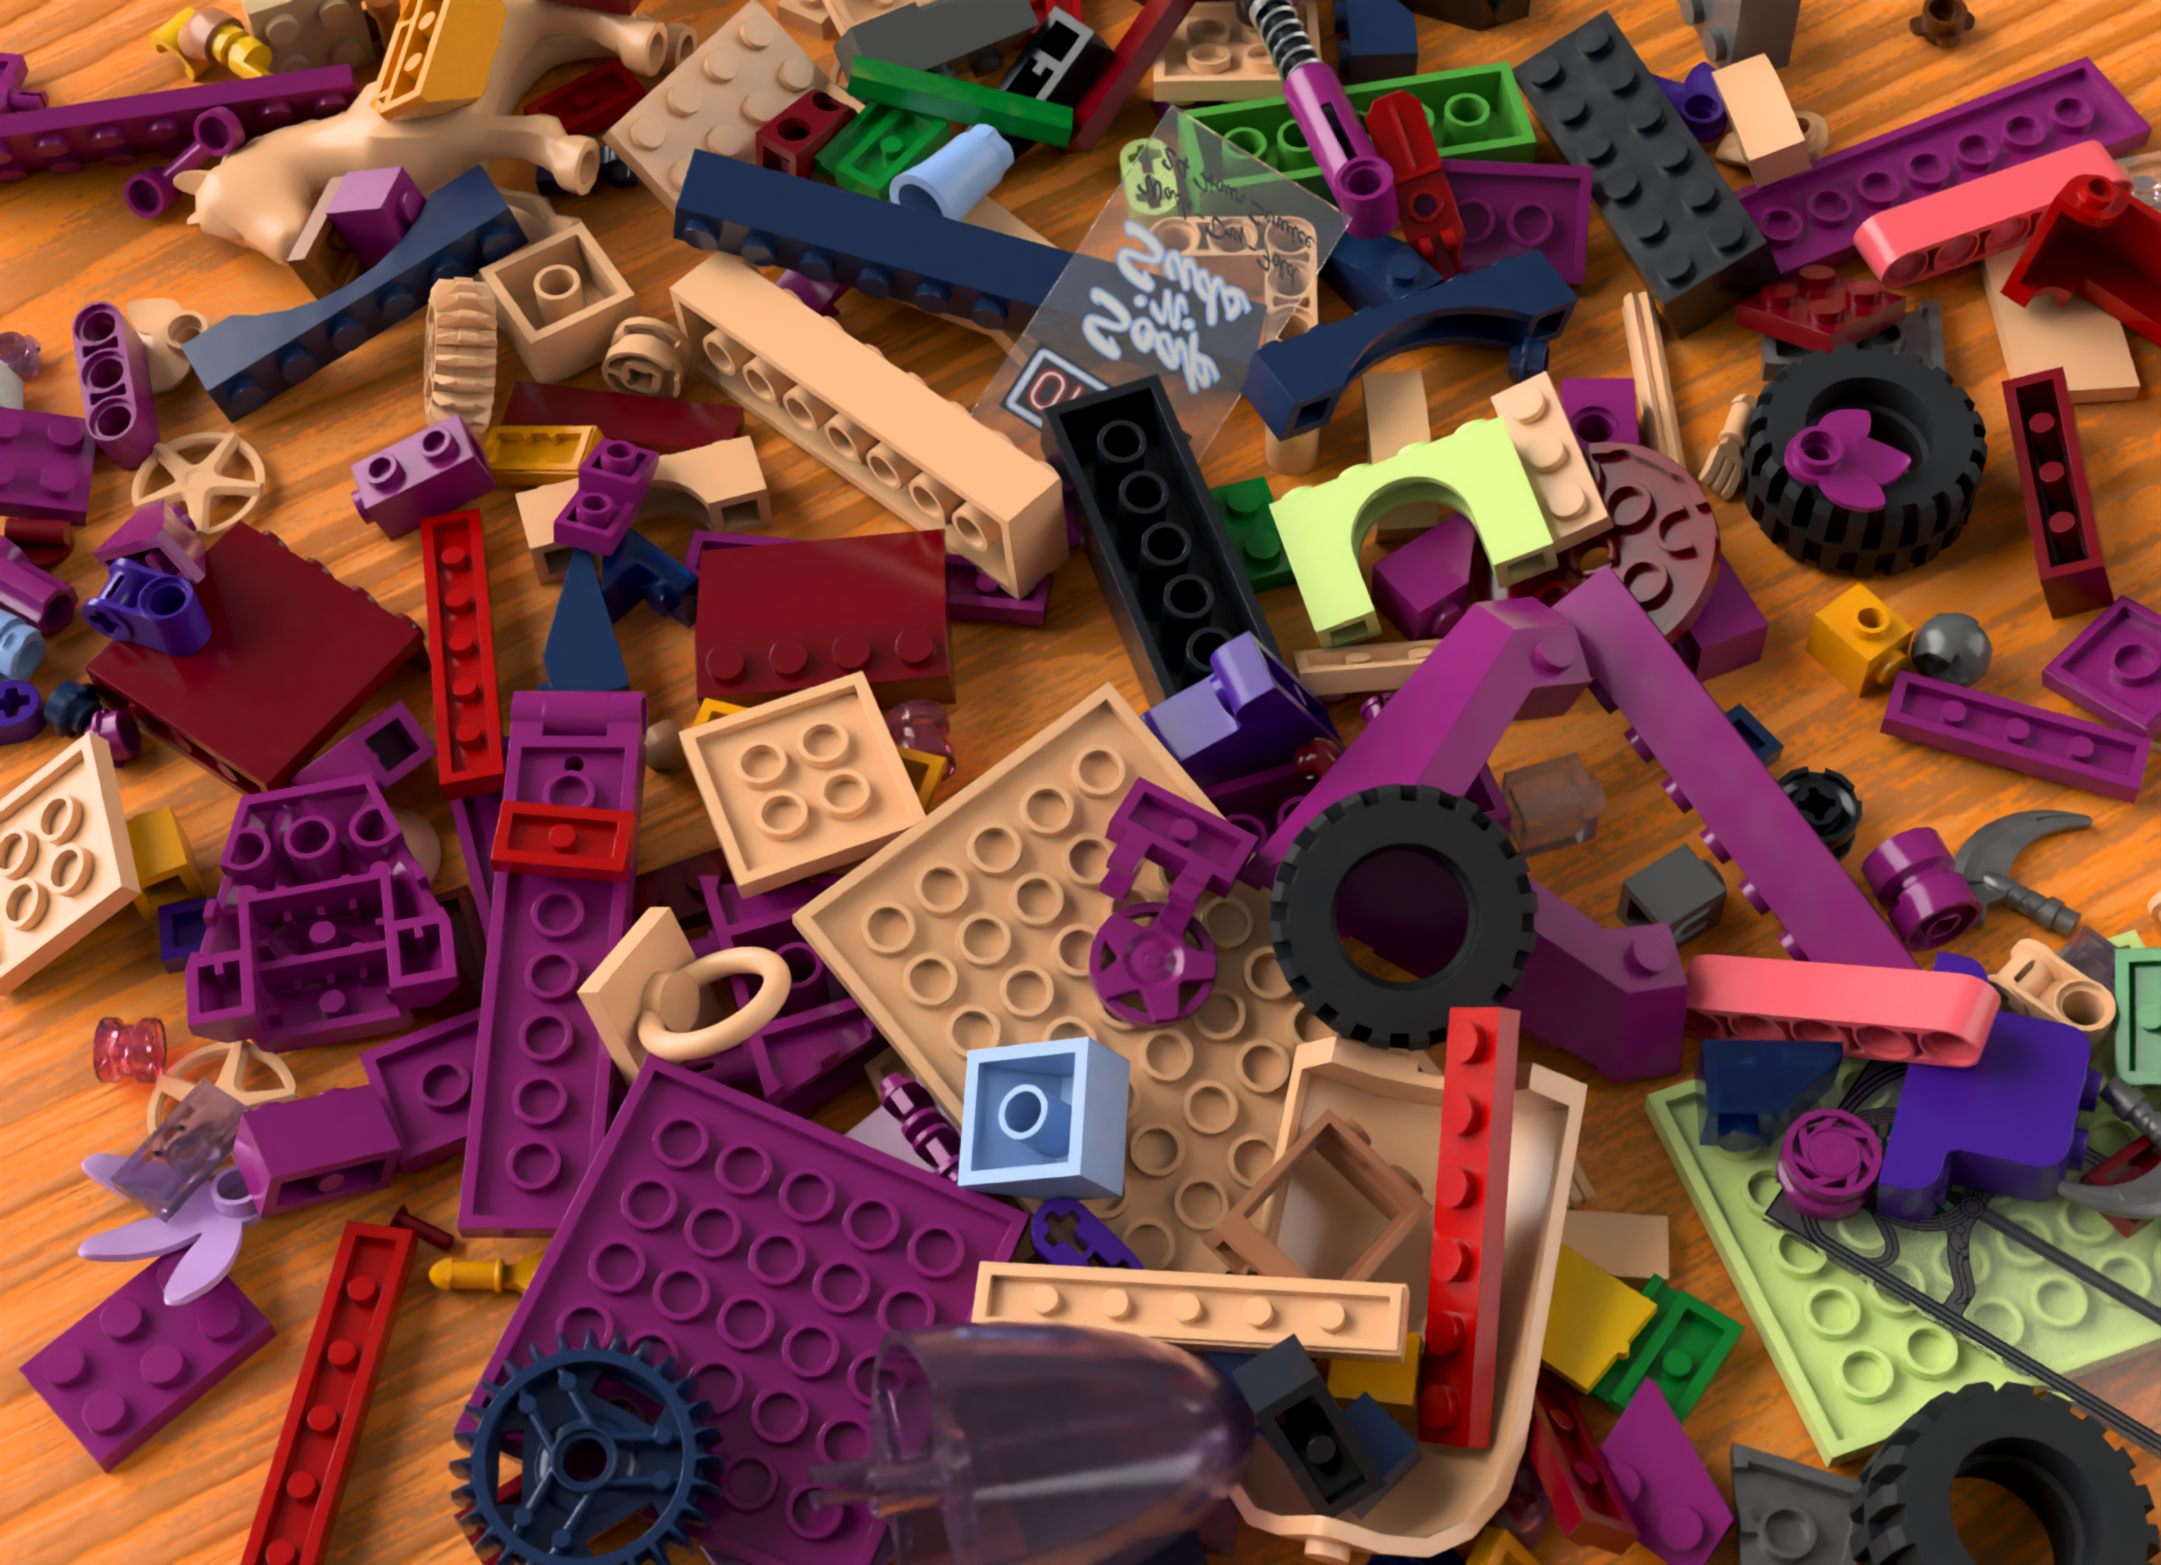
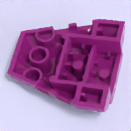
[185,773,460,1054]

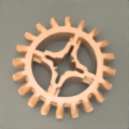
[423,277,498,436]

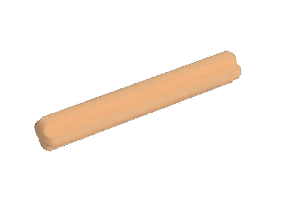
[1622,291,1686,470]

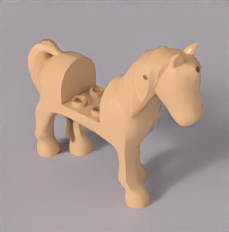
[173,0,697,267]

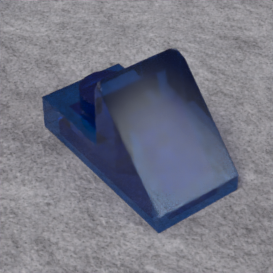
[602,527,699,629]

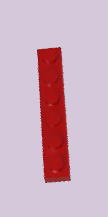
[420,508,507,801]
[1418,1007,1521,1449]
[240,1221,419,1565]

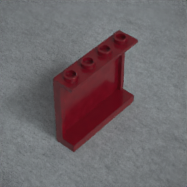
[85,520,431,796]

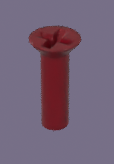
[390,1204,455,1251]

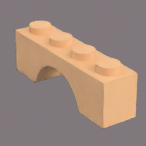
[515,435,774,585]

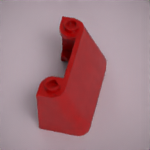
[2000,174,2161,347]

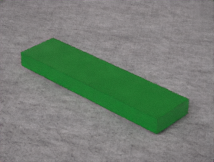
[846,54,1073,148]

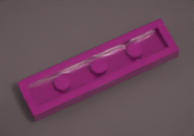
[1880,669,2152,804]

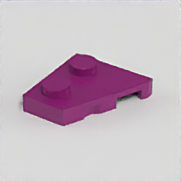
[1599,1377,1737,1565]

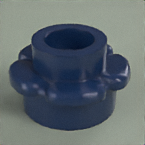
[1508,334,1550,384]
[44,680,103,738]

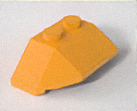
[369,0,507,121]

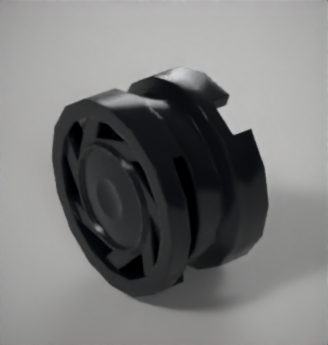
[1778,766,1862,862]

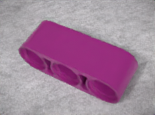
[72,301,161,471]

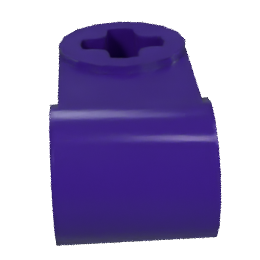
[81,558,211,657]

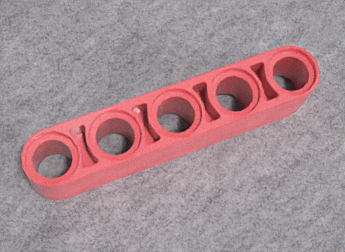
[1853,140,2133,289]
[1684,954,2001,1067]

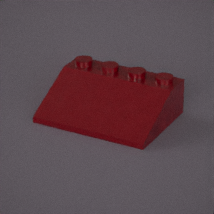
[695,528,956,710]

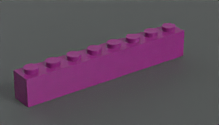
[1551,564,1923,970]

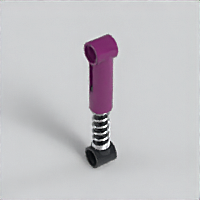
[1234,0,1399,240]

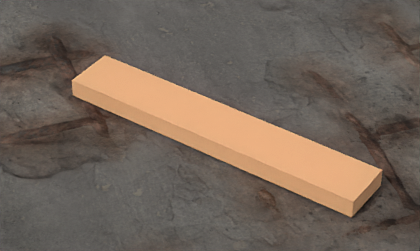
[970,1261,1410,1363]

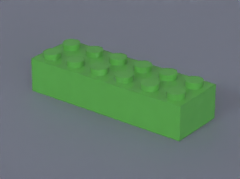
[1177,61,1537,224]

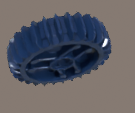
[449,1328,726,1565]

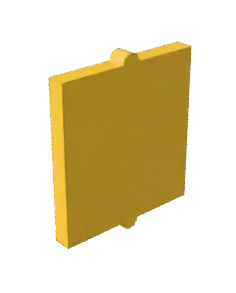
[1540,1242,1657,1395]

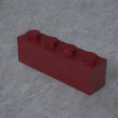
[2001,366,2115,619]

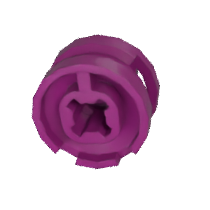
[1776,1108,1883,1221]

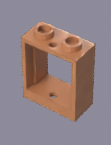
[1202,1108,1433,1282]

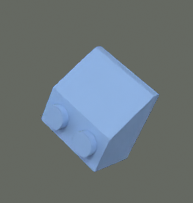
[958,1037,1130,1201]

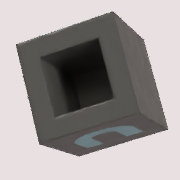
[1617,844,1727,950]

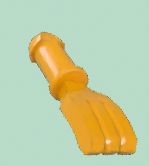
[429,1253,545,1294]

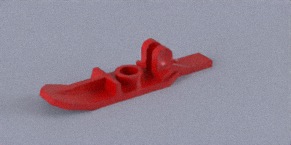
[1365,90,1466,283]

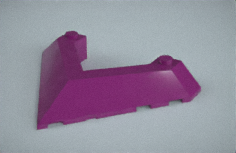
[1238,597,1688,1085]

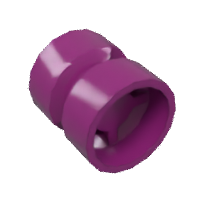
[1861,827,1983,952]

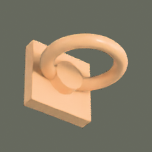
[577,907,791,1090]

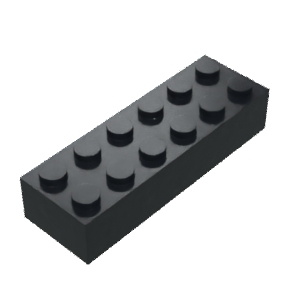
[1512,10,1782,340]
[1040,374,1287,708]

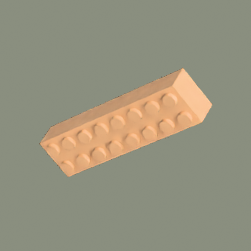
[669,251,1070,600]

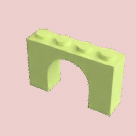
[1269,416,1559,649]

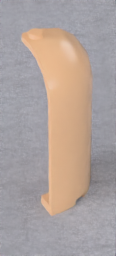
[1220,1036,1588,1565]

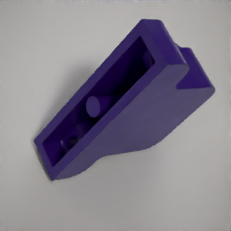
[1139,631,1345,789]
[1877,951,2103,1222]

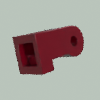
[755,89,858,180]

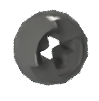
[1910,612,1993,688]

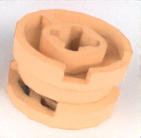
[601,316,693,399]

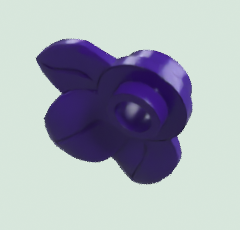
[1651,62,1728,143]

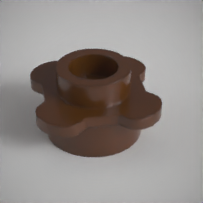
[1909,0,1975,49]

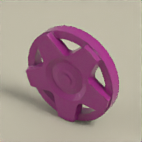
[1088,902,1217,1028]

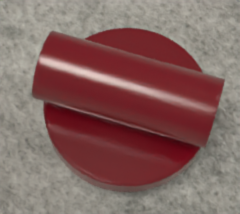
[4,517,75,570]

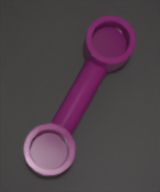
[124,106,245,218]

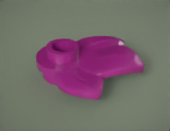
[1784,409,1911,512]

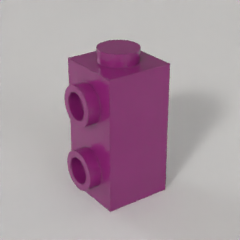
[351,413,498,541]

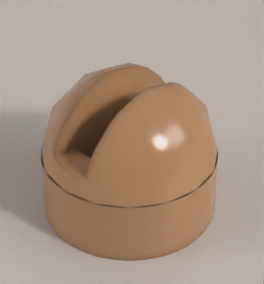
[644,719,688,775]

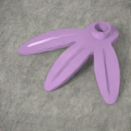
[77,1153,267,1306]

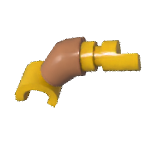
[148,7,273,81]

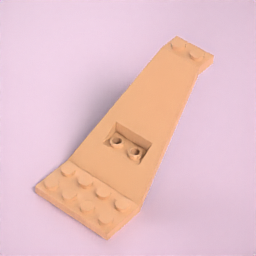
[602,0,1066,370]

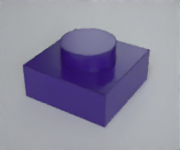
[158,895,217,974]

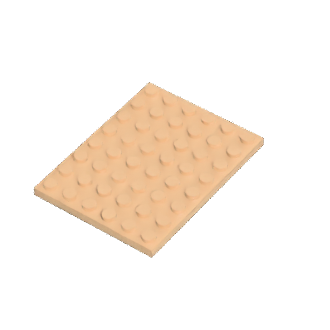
[792,682,1444,1274]

